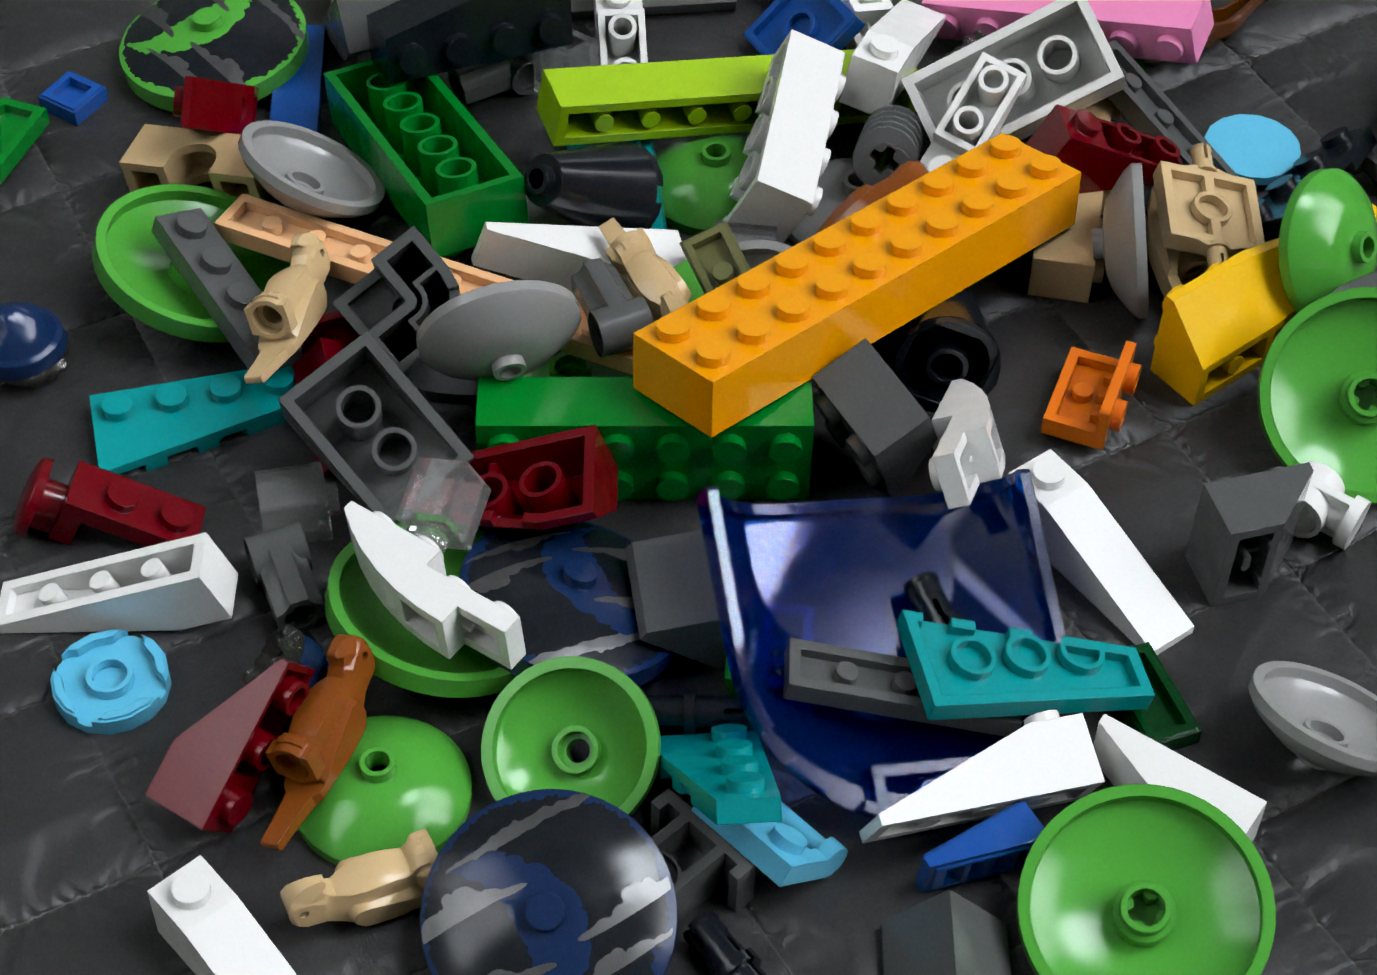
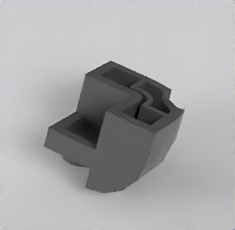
[332,226,461,377]

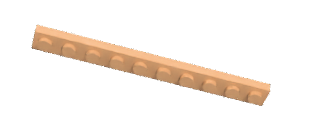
[214,193,633,375]

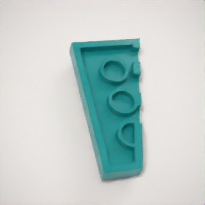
[89,365,297,475]
[896,609,1155,720]
[657,724,782,825]

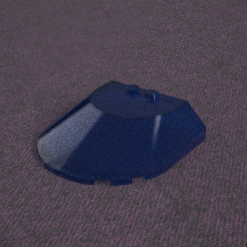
[696,469,1065,818]

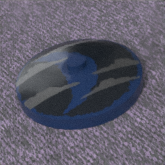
[459,521,676,686]
[420,789,679,975]

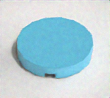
[1204,114,1301,189]
[50,629,172,735]

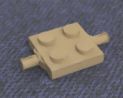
[1153,143,1265,268]

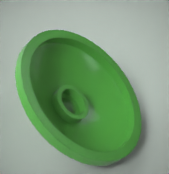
[655,133,748,235]
[1279,168,1377,313]
[481,656,661,816]
[298,715,472,865]

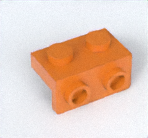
[1040,340,1142,450]

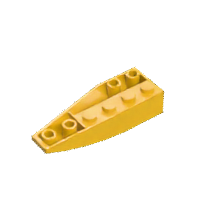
[1150,204,1377,406]

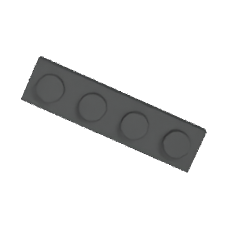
[1108,39,1239,177]
[151,208,303,370]
[783,638,1022,737]

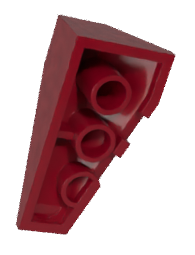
[398,424,618,530]

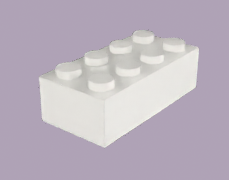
[901,0,1128,142]

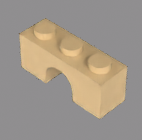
[119,124,276,203]

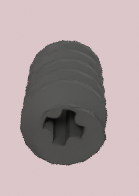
[853,105,925,186]

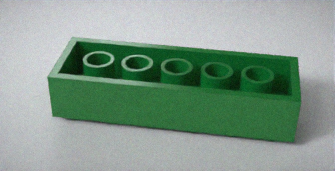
[323,60,529,257]
[475,377,814,501]

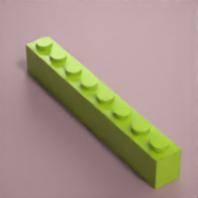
[536,49,918,147]

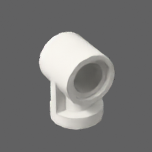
[1294,461,1371,550]

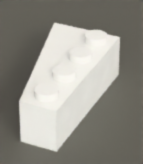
[721,29,847,243]

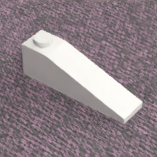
[839,0,946,114]
[471,222,687,293]
[1001,449,1194,655]
[0,532,238,634]
[859,710,1105,843]
[147,855,297,975]

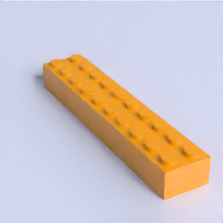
[633,133,1081,438]

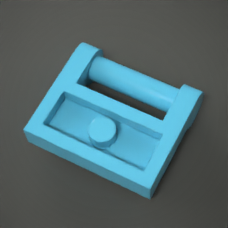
[691,801,848,887]

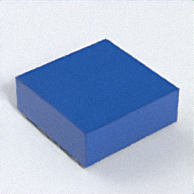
[38,71,109,126]

